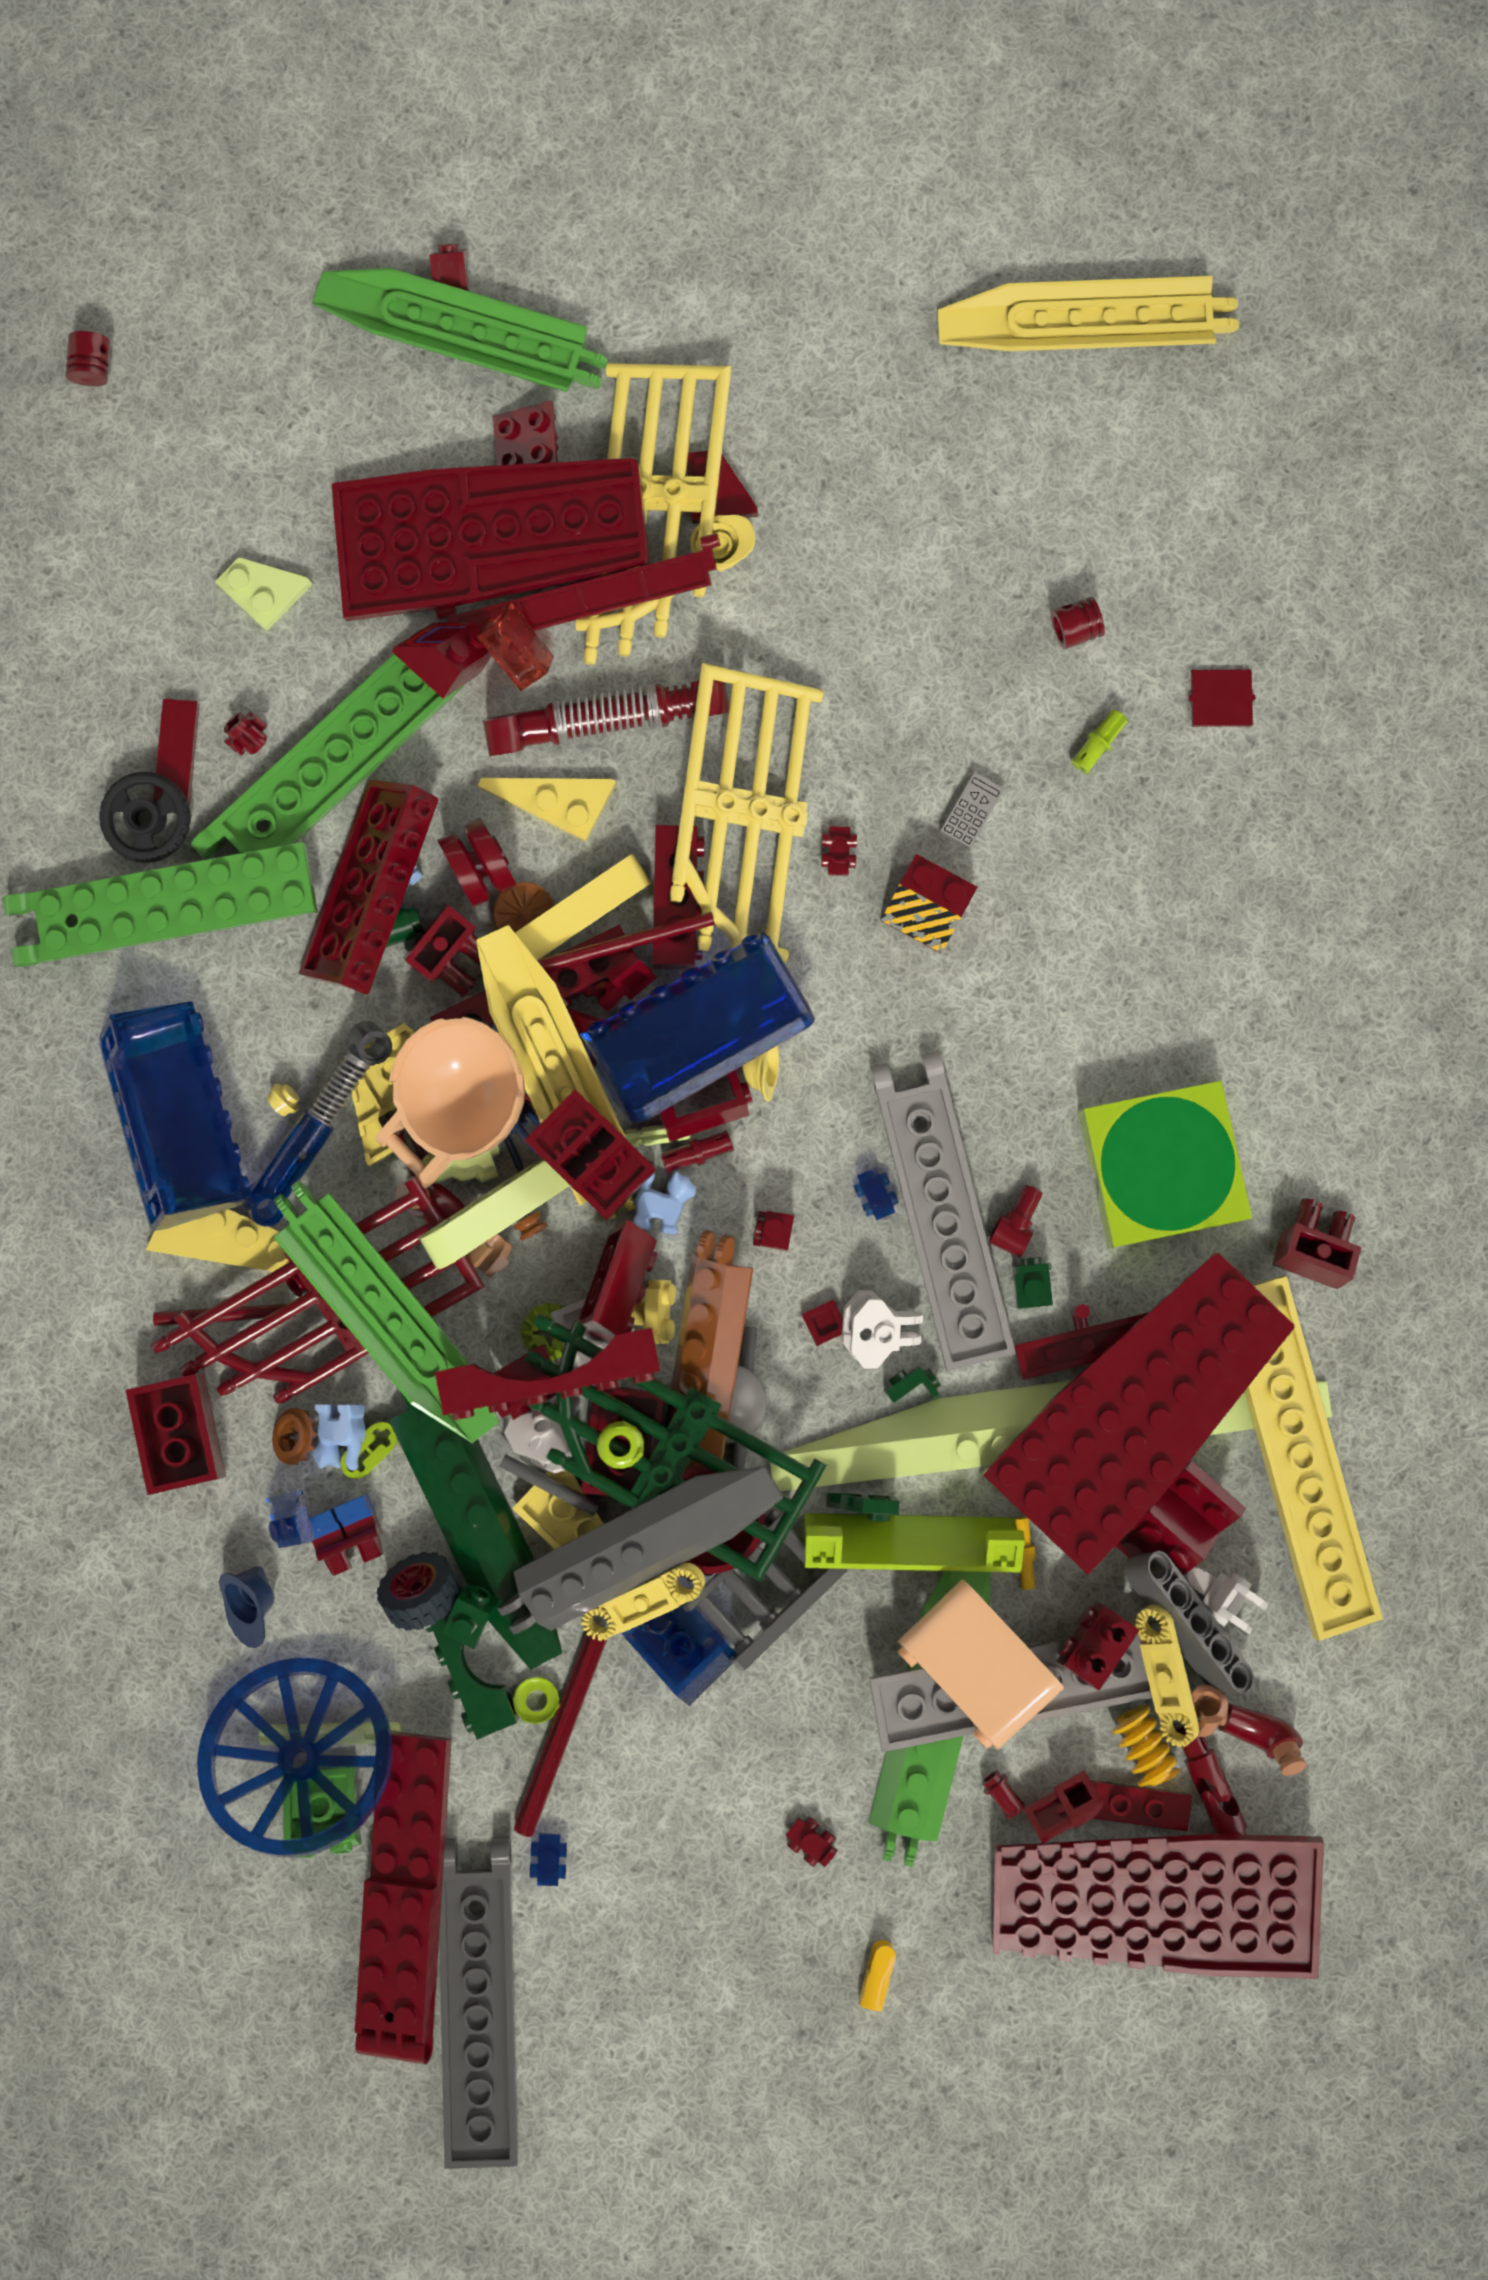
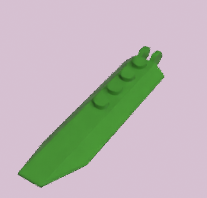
[312,268,608,392]
[273,1181,500,1443]
[868,1571,991,1867]

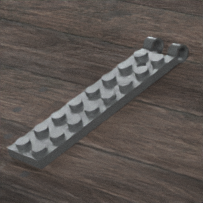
[439,1836,518,2169]

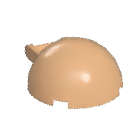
[376,1017,525,1189]

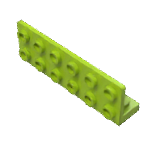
[804,1513,1025,1572]

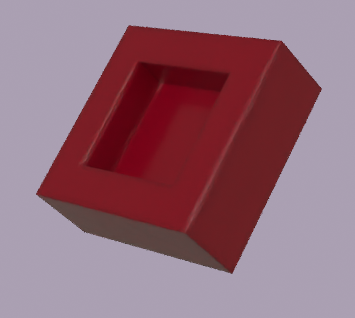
[801,1300,843,1346]

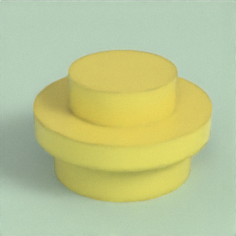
[267,1083,300,1117]

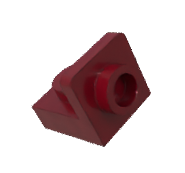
[429,244,470,292]

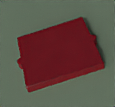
[1188,669,1256,727]

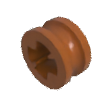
[513,1211,549,1242]

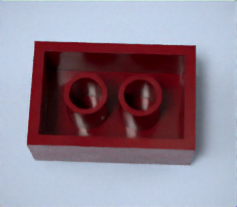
[125,1373,227,1495]
[582,1385,665,1496]

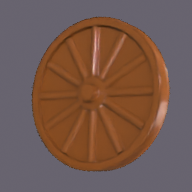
[493,882,555,932]

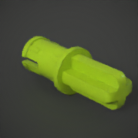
[1071,709,1128,775]

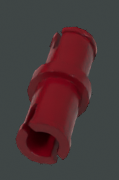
[660,1130,734,1174]

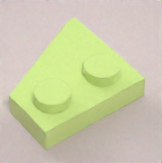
[215,557,313,632]

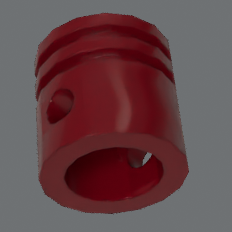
[65,331,111,386]
[1051,596,1105,650]

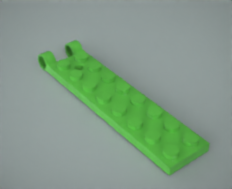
[191,654,464,859]
[2,842,318,967]

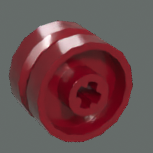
[437,817,517,908]

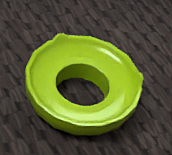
[597,1421,644,1469]
[513,1677,560,1724]

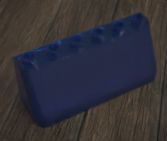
[580,932,815,1122]
[99,1001,251,1232]

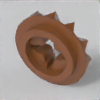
[272,1408,318,1465]

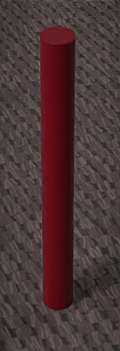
[153,1303,296,1326]

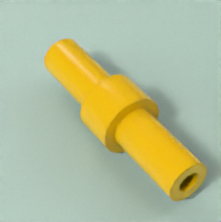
[1015,1517,1037,1590]

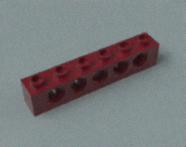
[430,924,633,1027]

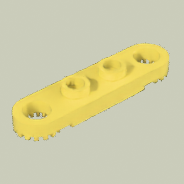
[581,1563,705,1641]
[1135,1605,1199,1748]

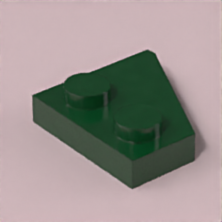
[827,1492,900,1521]

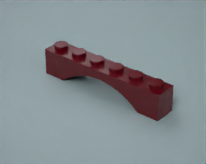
[434,1327,660,1420]

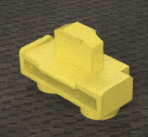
[631,1280,676,1344]

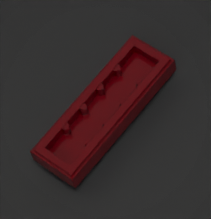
[1091,1780,1192,1832]

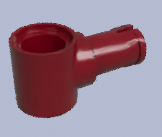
[988,1185,1043,1258]

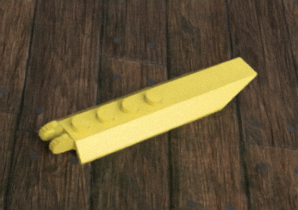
[938,276,1239,351]
[476,925,635,1220]

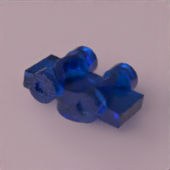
[853,1167,899,1221]
[530,1833,567,1886]

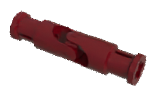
[1175,1720,1247,1835]

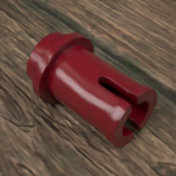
[981,1770,1025,1819]

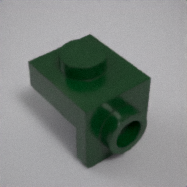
[884,1366,941,1403]
[442,1584,499,1649]

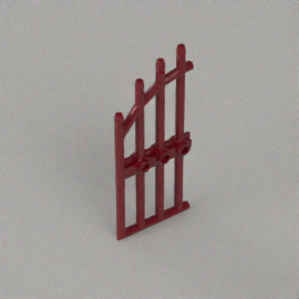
[151,1176,486,1404]

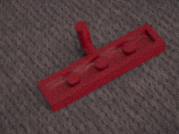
[1014,1304,1149,1380]

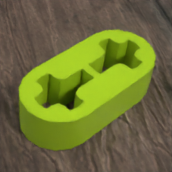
[340,1421,399,1479]

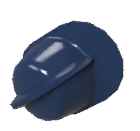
[219,1566,275,1648]

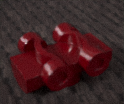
[821,826,857,876]
[785,1816,838,1867]

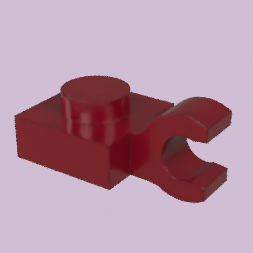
[590,952,657,1011]

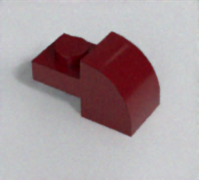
[1023,1770,1103,1844]

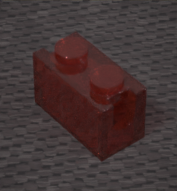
[477,602,554,691]

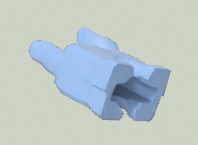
[633,1171,696,1235]
[310,1404,366,1471]

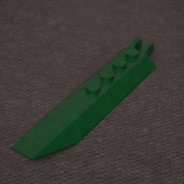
[388,1388,563,1670]

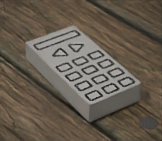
[940,772,1005,850]

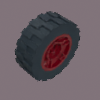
[376,1552,461,1631]

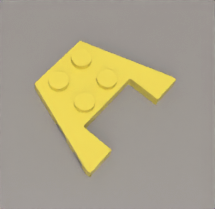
[344,1023,415,1167]

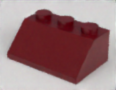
[578,1220,658,1342]

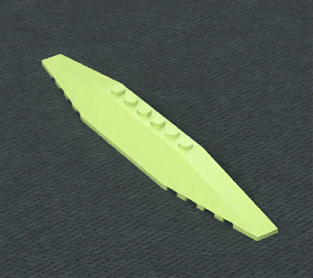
[770,1380,1332,1491]

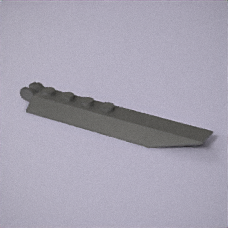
[497,1466,783,1634]

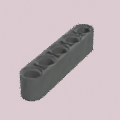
[1124,1551,1254,1695]

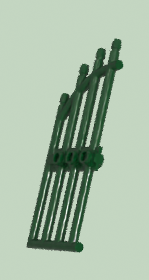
[524,1314,827,1583]

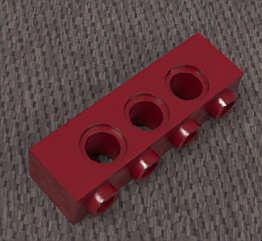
[653,825,705,970]

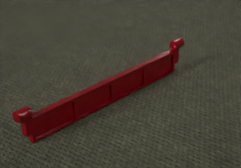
[436,533,721,642]

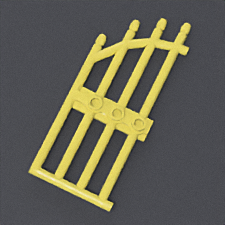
[575,363,731,665]
[670,663,824,994]

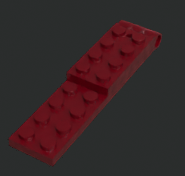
[354,1730,452,2065]

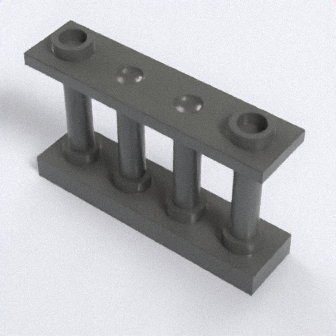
[682,1508,848,1671]

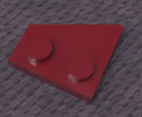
[686,451,758,524]

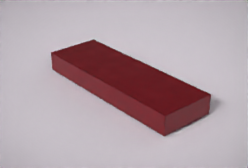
[153,699,200,806]

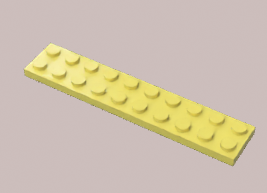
[1244,1276,1383,1641]

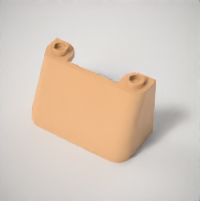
[897,1579,1064,1750]

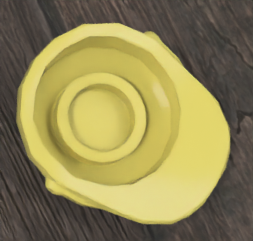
[690,515,756,572]
[740,1037,779,1102]

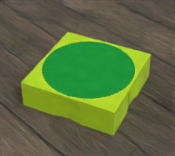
[1078,1080,1253,1249]

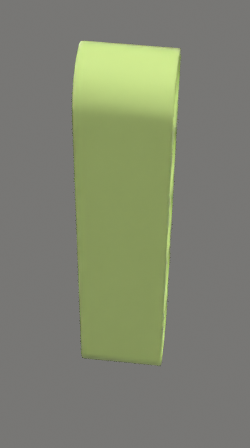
[419,1158,570,1270]

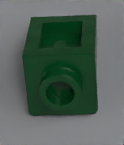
[1012,1257,1053,1309]

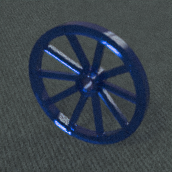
[197,1658,393,1858]

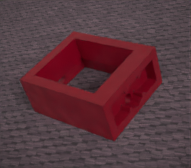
[645,1041,753,1142]

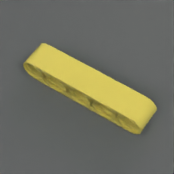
[515,853,652,960]

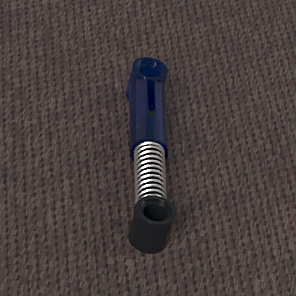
[242,1021,392,1227]

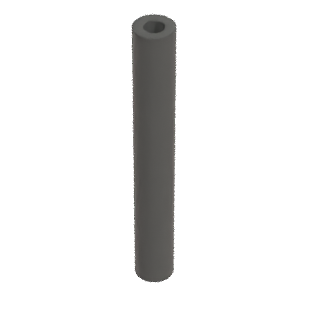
[499,1454,600,1517]

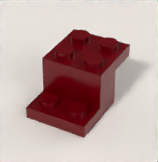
[524,1089,657,1221]
[1116,1460,1246,1575]

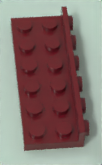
[298,779,439,995]

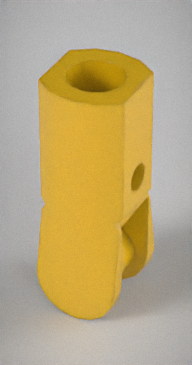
[858,1940,896,2011]

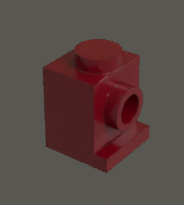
[753,1211,794,1252]

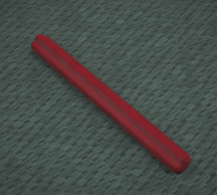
[514,1635,607,1837]

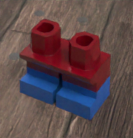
[300,1494,383,1576]

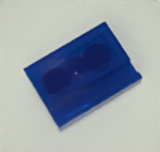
[266,1490,315,1548]

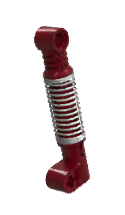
[482,680,729,756]

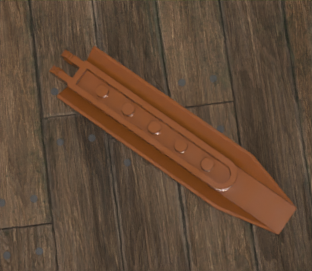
[665,1230,753,1470]

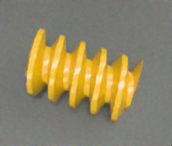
[1111,1704,1182,1787]

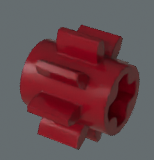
[224,711,267,756]

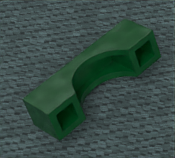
[425,1586,520,1740]

